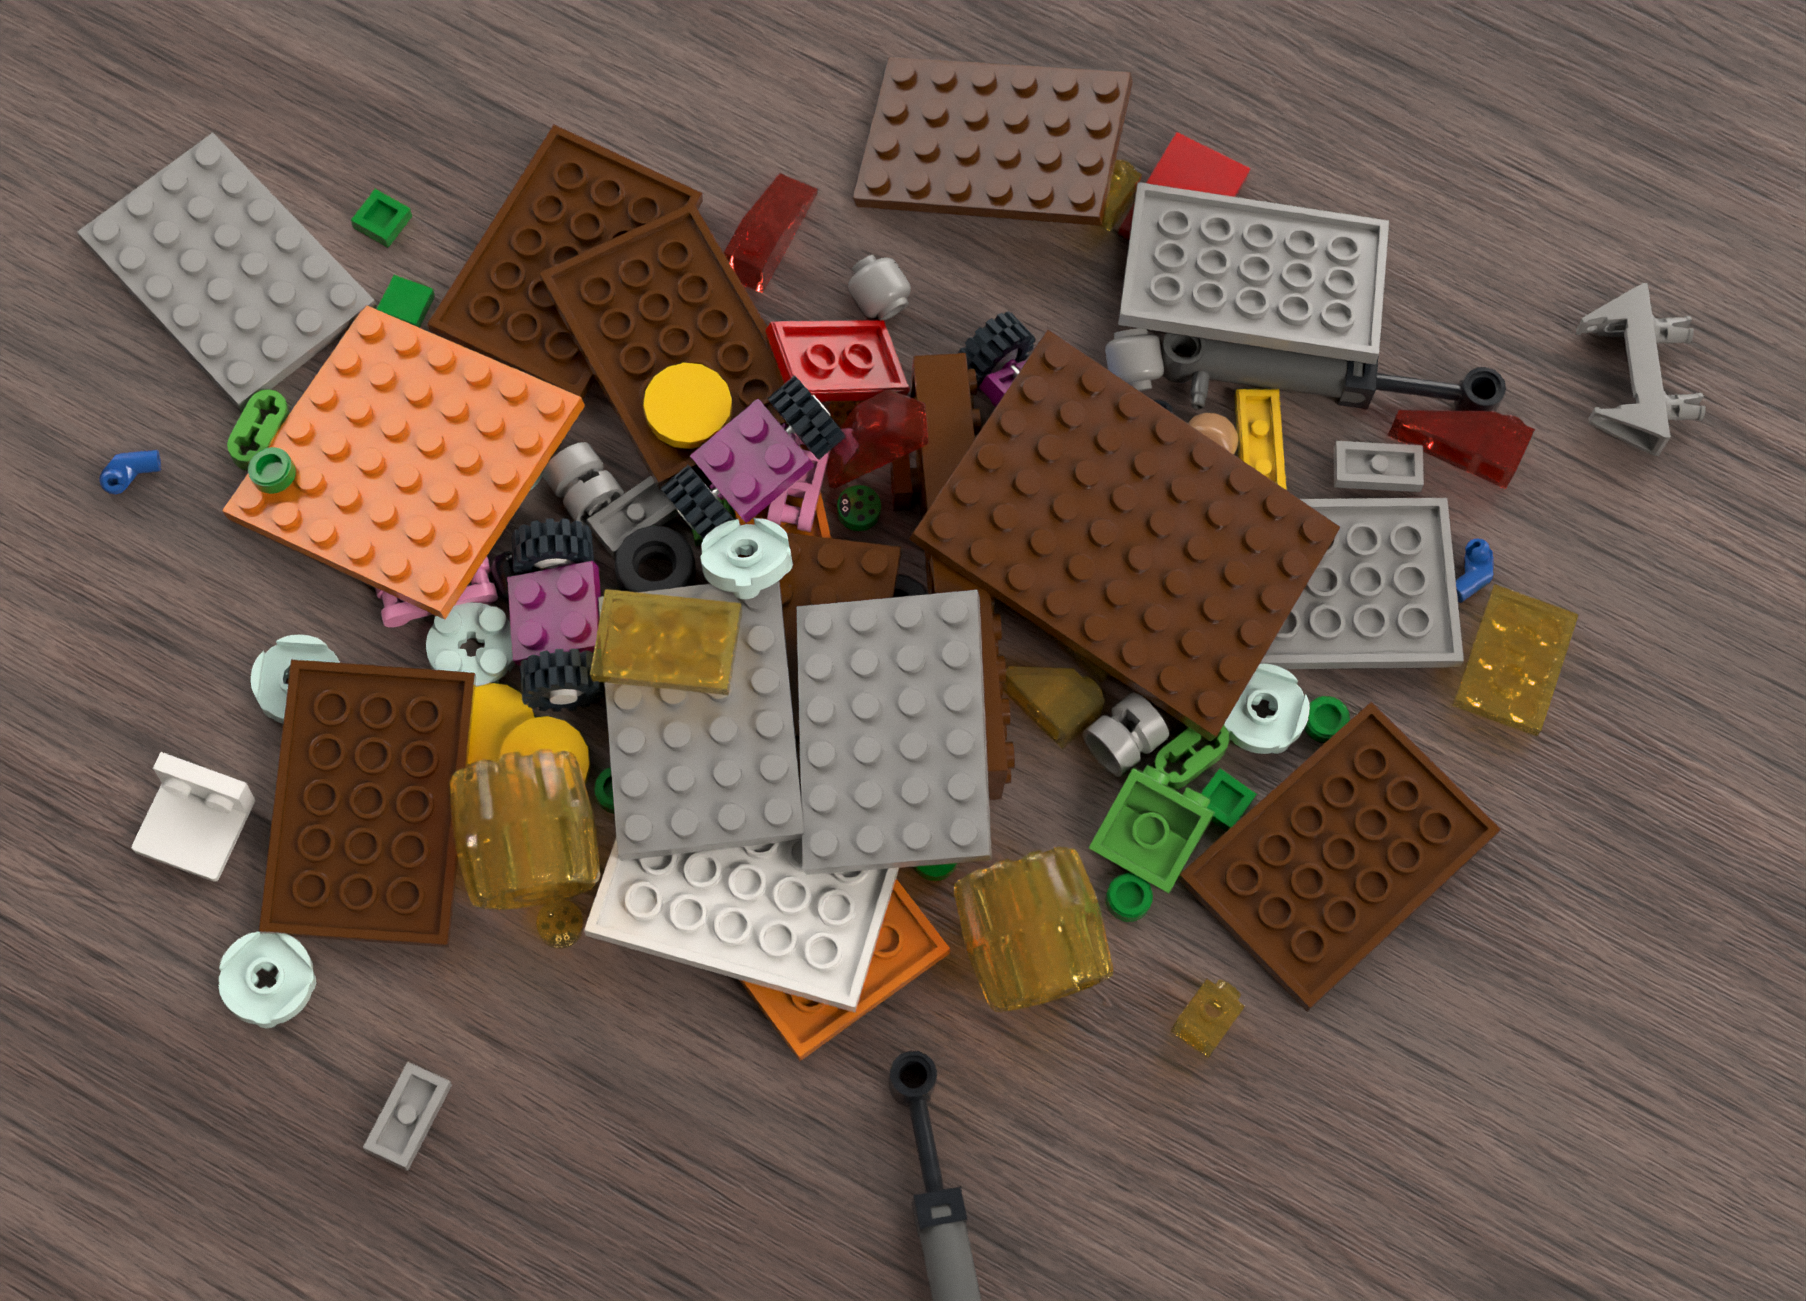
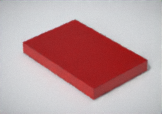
[1118,132,1251,240]
[765,320,910,402]

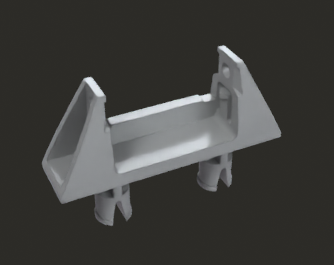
[1576,283,1706,456]

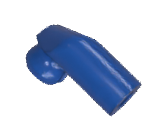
[99,450,161,494]
[1456,538,1494,603]

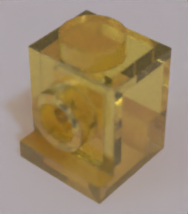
[1171,979,1245,1059]

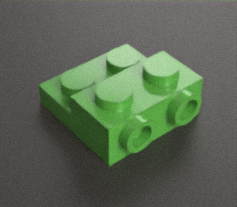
[1089,765,1215,893]

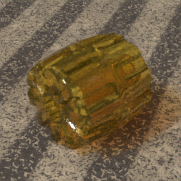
[450,749,600,910]
[954,847,1113,1012]

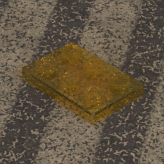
[1452,584,1579,737]
[590,589,743,695]

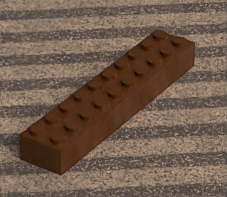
[910,353,1015,800]

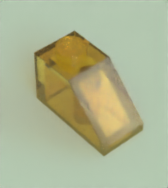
[1002,666,1105,750]

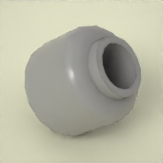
[848,255,911,321]
[1105,328,1164,391]

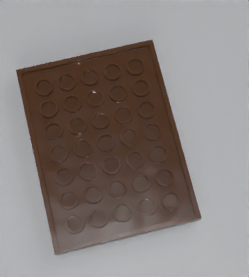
[909,330,1341,742]

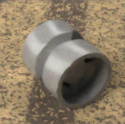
[542,442,624,526]
[1083,692,1169,777]

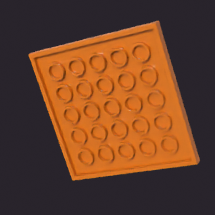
[222,305,585,620]

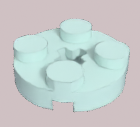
[700,518,793,599]
[426,602,515,687]
[251,635,340,724]
[1224,664,1310,754]
[218,932,316,1028]

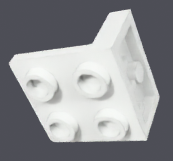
[132,752,256,882]

